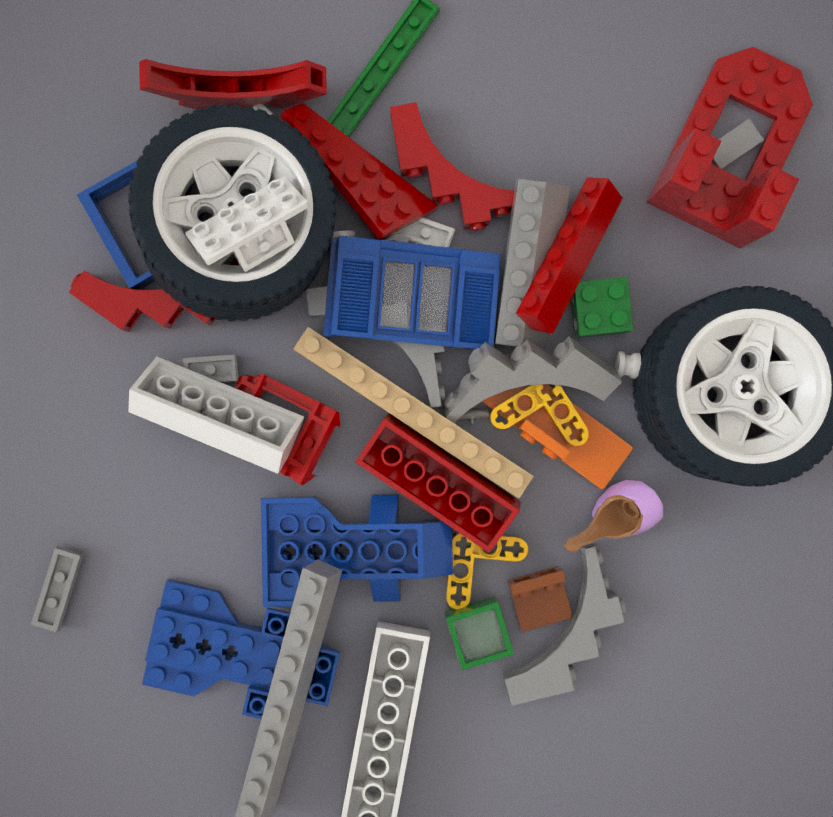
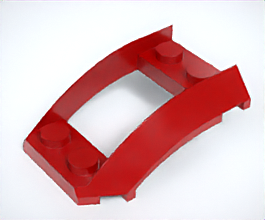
[234,373,341,485]

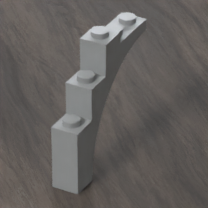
[306,286,447,408]
[443,336,622,423]
[503,544,626,706]

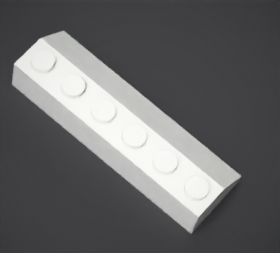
[128,356,304,474]

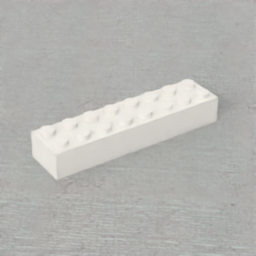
[341,621,430,817]

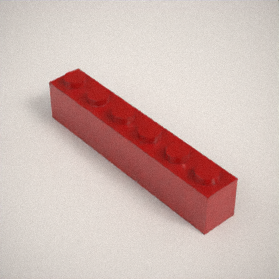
[516,177,623,334]

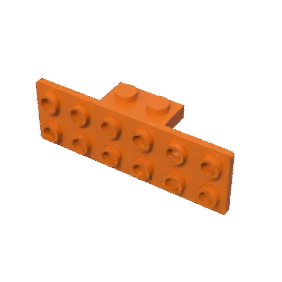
[482,355,633,490]

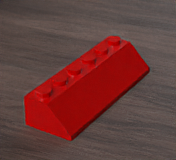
[355,413,521,553]

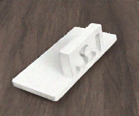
[185,177,309,272]

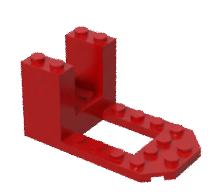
[646,47,813,248]

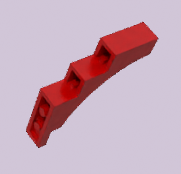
[69,257,239,332]

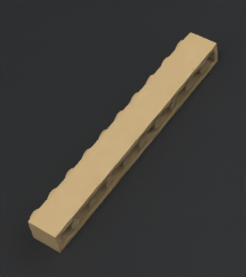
[293,327,534,499]

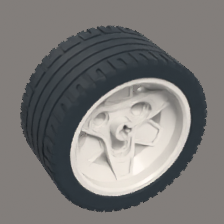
[128,105,336,321]
[633,286,833,487]

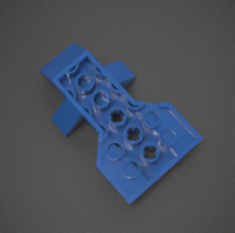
[261,494,453,607]
[142,579,340,719]

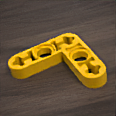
[490,384,589,446]
[446,532,528,610]

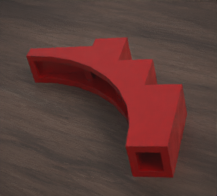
[139,59,327,110]
[390,102,515,232]

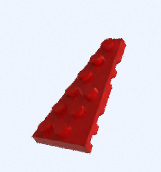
[280,103,438,240]

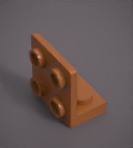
[507,566,572,631]

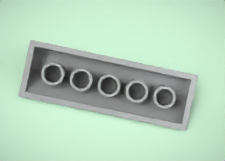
[494,179,570,347]

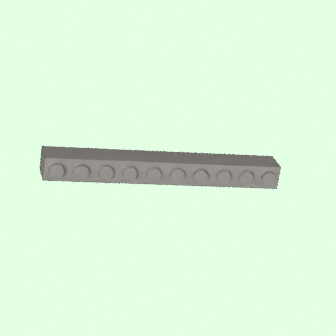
[235,560,342,817]

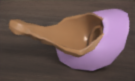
[564,480,663,553]

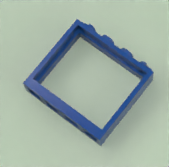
[77,161,206,290]

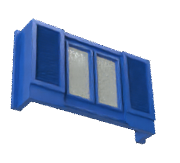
[323,236,500,349]

